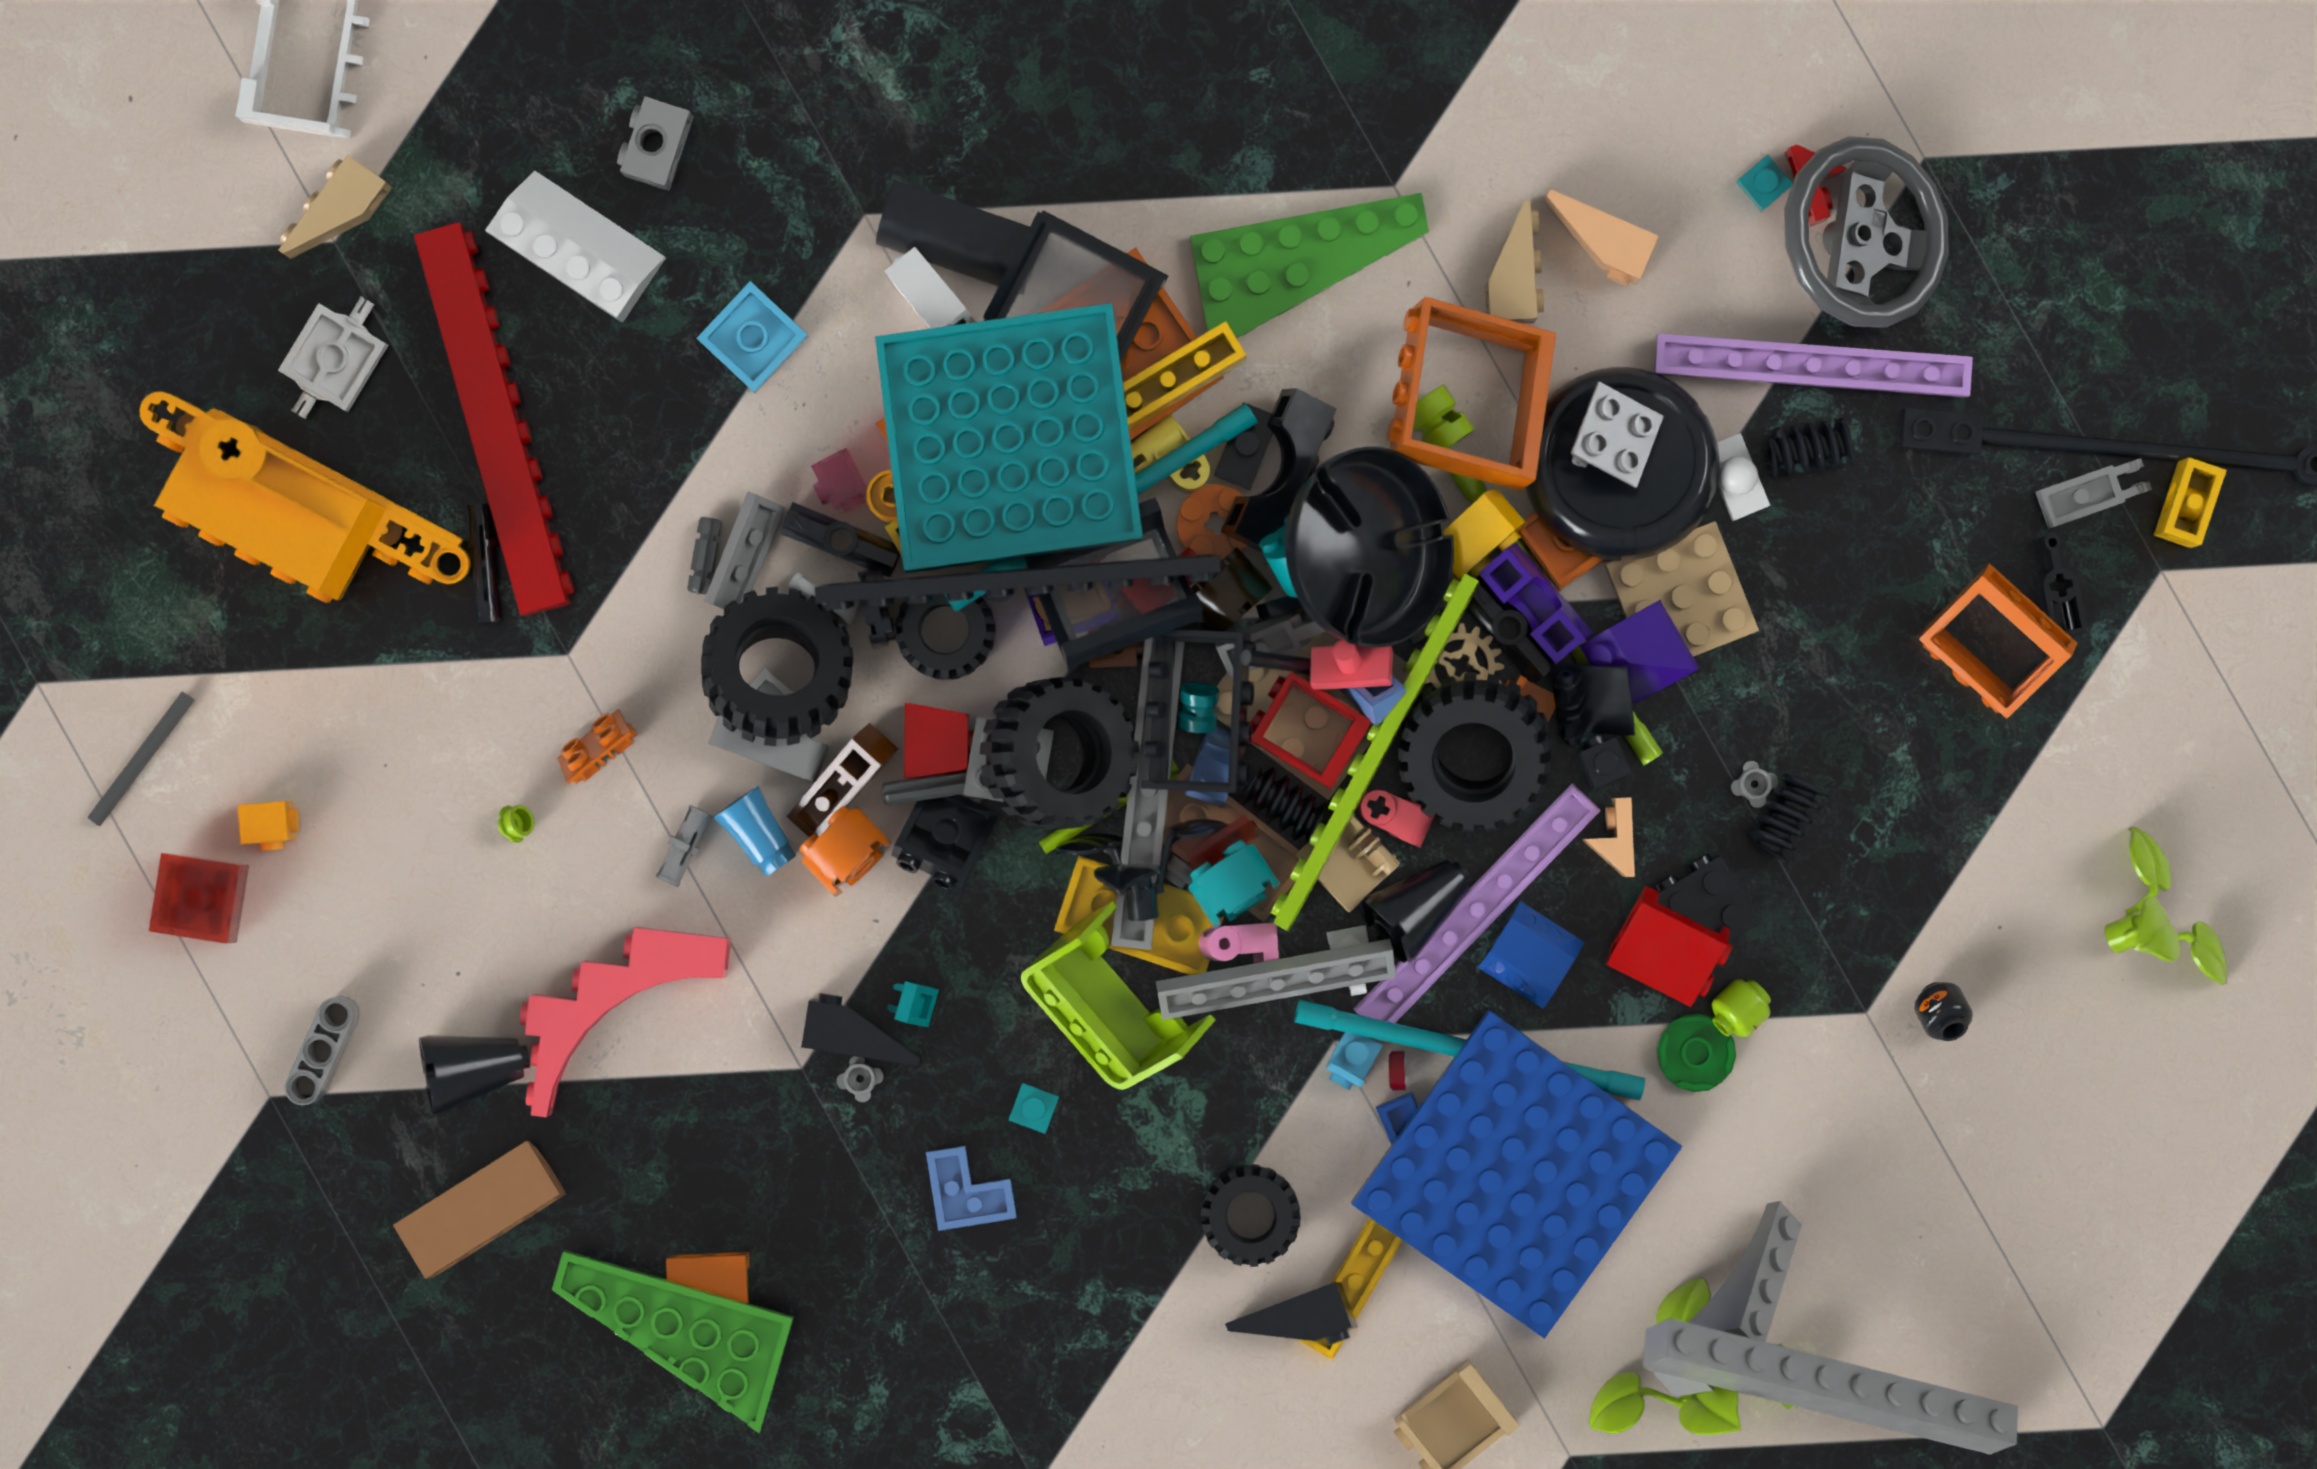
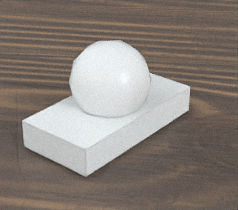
[1717,433,1770,521]

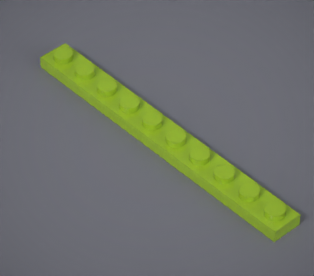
[1271,574,1479,932]

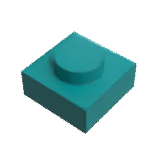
[1736,155,1793,212]
[1009,1083,1059,1134]

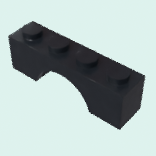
[1221,388,1337,552]

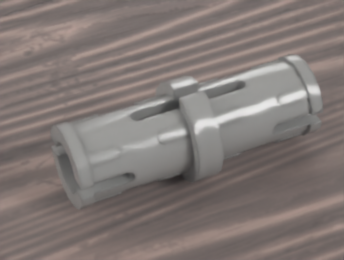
[656,805,712,887]

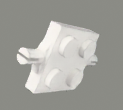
[278,296,389,419]

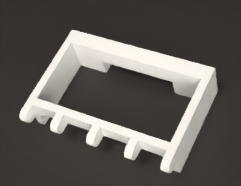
[235,0,370,139]

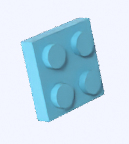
[697,281,809,393]

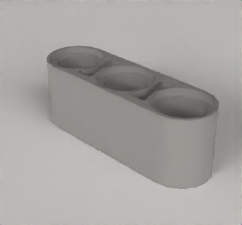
[708,715,829,782]
[285,996,360,1105]

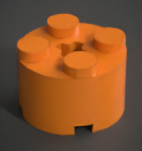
[799,806,892,897]

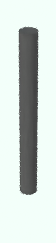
[88,691,195,826]

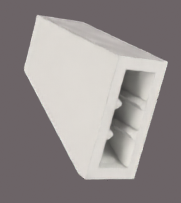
[884,247,976,329]

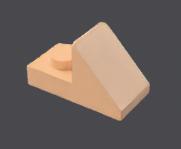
[1582,797,1635,877]

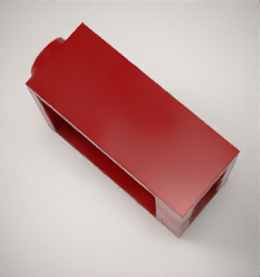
[1251,672,1372,789]

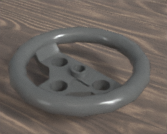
[1784,136,1949,328]

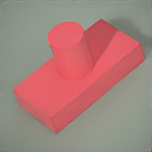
[1310,640,1393,690]

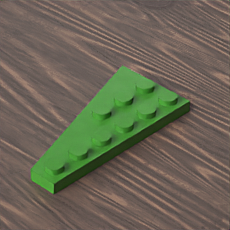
[1190,193,1429,338]
[552,1250,794,1433]

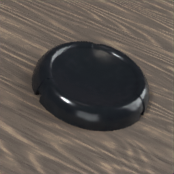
[1525,367,1720,561]
[1285,446,1454,647]

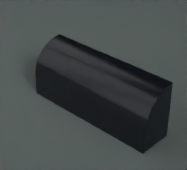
[876,180,1036,295]

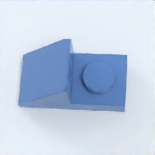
[1185,726,1231,808]

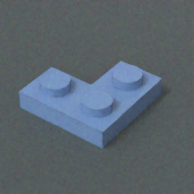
[926,1145,1017,1231]

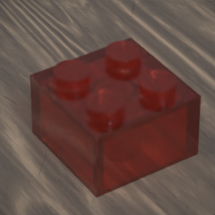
[149,853,249,944]

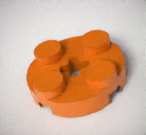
[1176,484,1248,561]

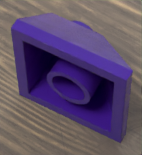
[1579,600,1699,703]

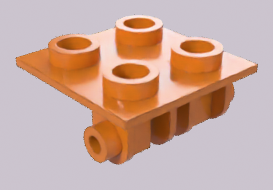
[557,709,638,784]

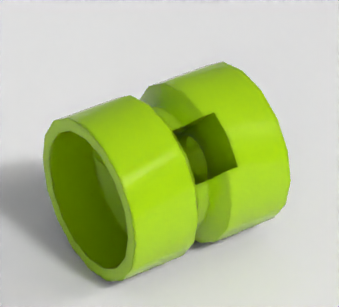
[1413,384,1475,449]

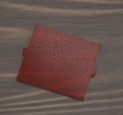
[1187,815,1258,869]

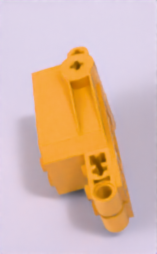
[139,392,471,603]

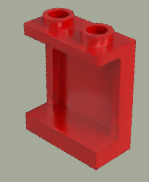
[1606,886,1733,1007]

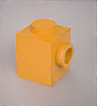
[238,801,301,851]

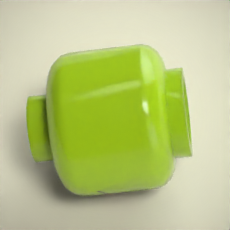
[1712,979,1771,1038]

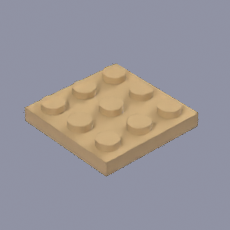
[1604,521,1759,657]

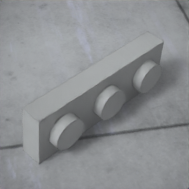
[704,492,785,609]

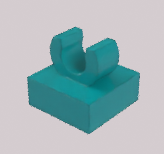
[887,981,939,1027]

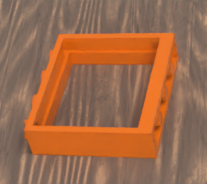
[1386,297,1556,491]

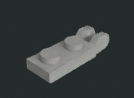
[2035,458,2152,529]

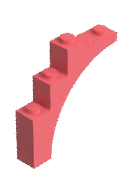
[520,927,731,1117]

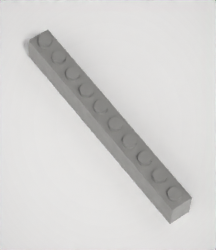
[1643,1318,2018,1454]

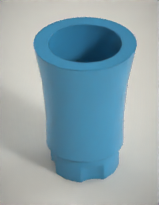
[713,786,796,876]

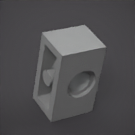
[617,96,694,191]

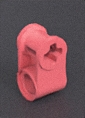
[1357,789,1436,848]

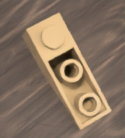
[278,154,393,259]
[1485,200,1544,323]

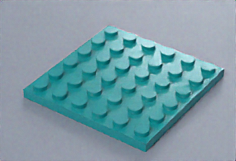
[875,303,1144,573]

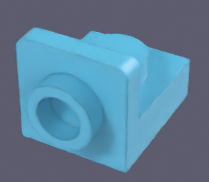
[1325,1032,1383,1090]

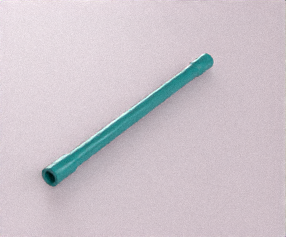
[944,403,1258,612]
[1294,999,1645,1101]

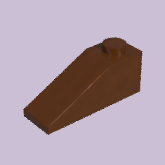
[786,723,899,837]

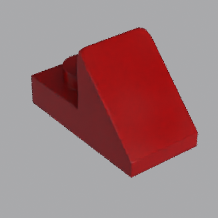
[1784,145,1847,227]

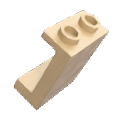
[1394,1360,1520,1469]

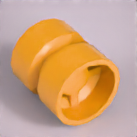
[866,470,897,524]

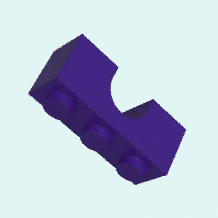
[1478,543,1594,664]

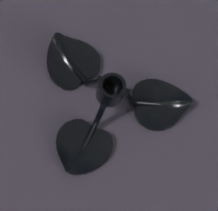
[1056,819,1239,921]

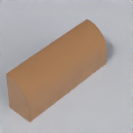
[393,1141,567,1279]

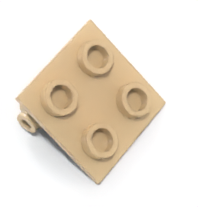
[1294,812,1400,913]

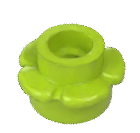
[498,805,534,843]

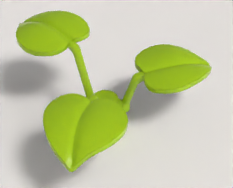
[2104,827,2227,985]
[1589,1277,1741,1435]

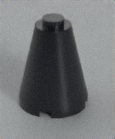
[1359,860,1470,963]
[419,1035,530,1114]

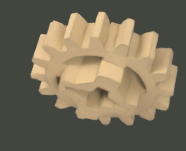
[1421,623,1504,689]

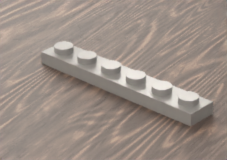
[1156,939,1396,1020]

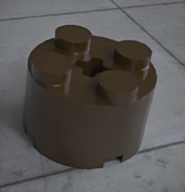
[1191,547,1273,632]

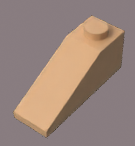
[1544,189,1659,286]

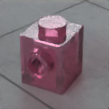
[811,448,868,513]

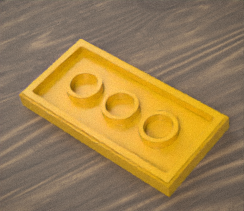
[1054,856,1224,975]

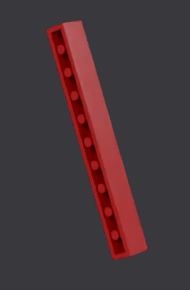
[414,222,574,616]

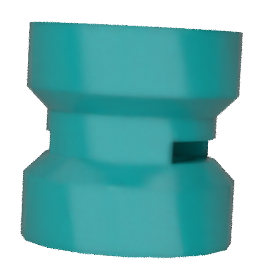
[1177,682,1219,733]

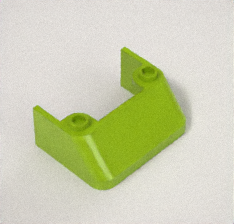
[1021,901,1215,1090]

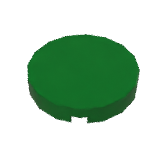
[1656,1013,1736,1092]

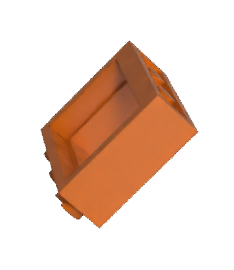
[1919,563,2078,719]

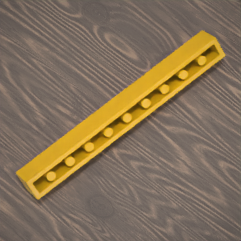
[885,321,1247,555]

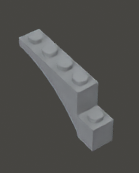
[1653,1201,1801,1397]

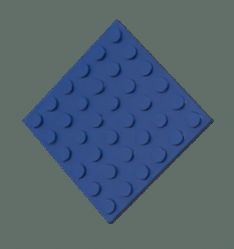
[1351,1009,1683,1339]

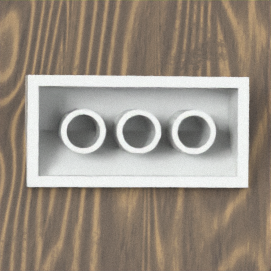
[485,171,666,323]

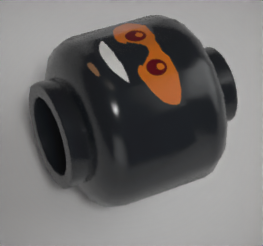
[1914,982,1973,1041]

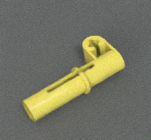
[1131,414,1210,494]

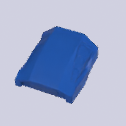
[1478,901,1585,1009]

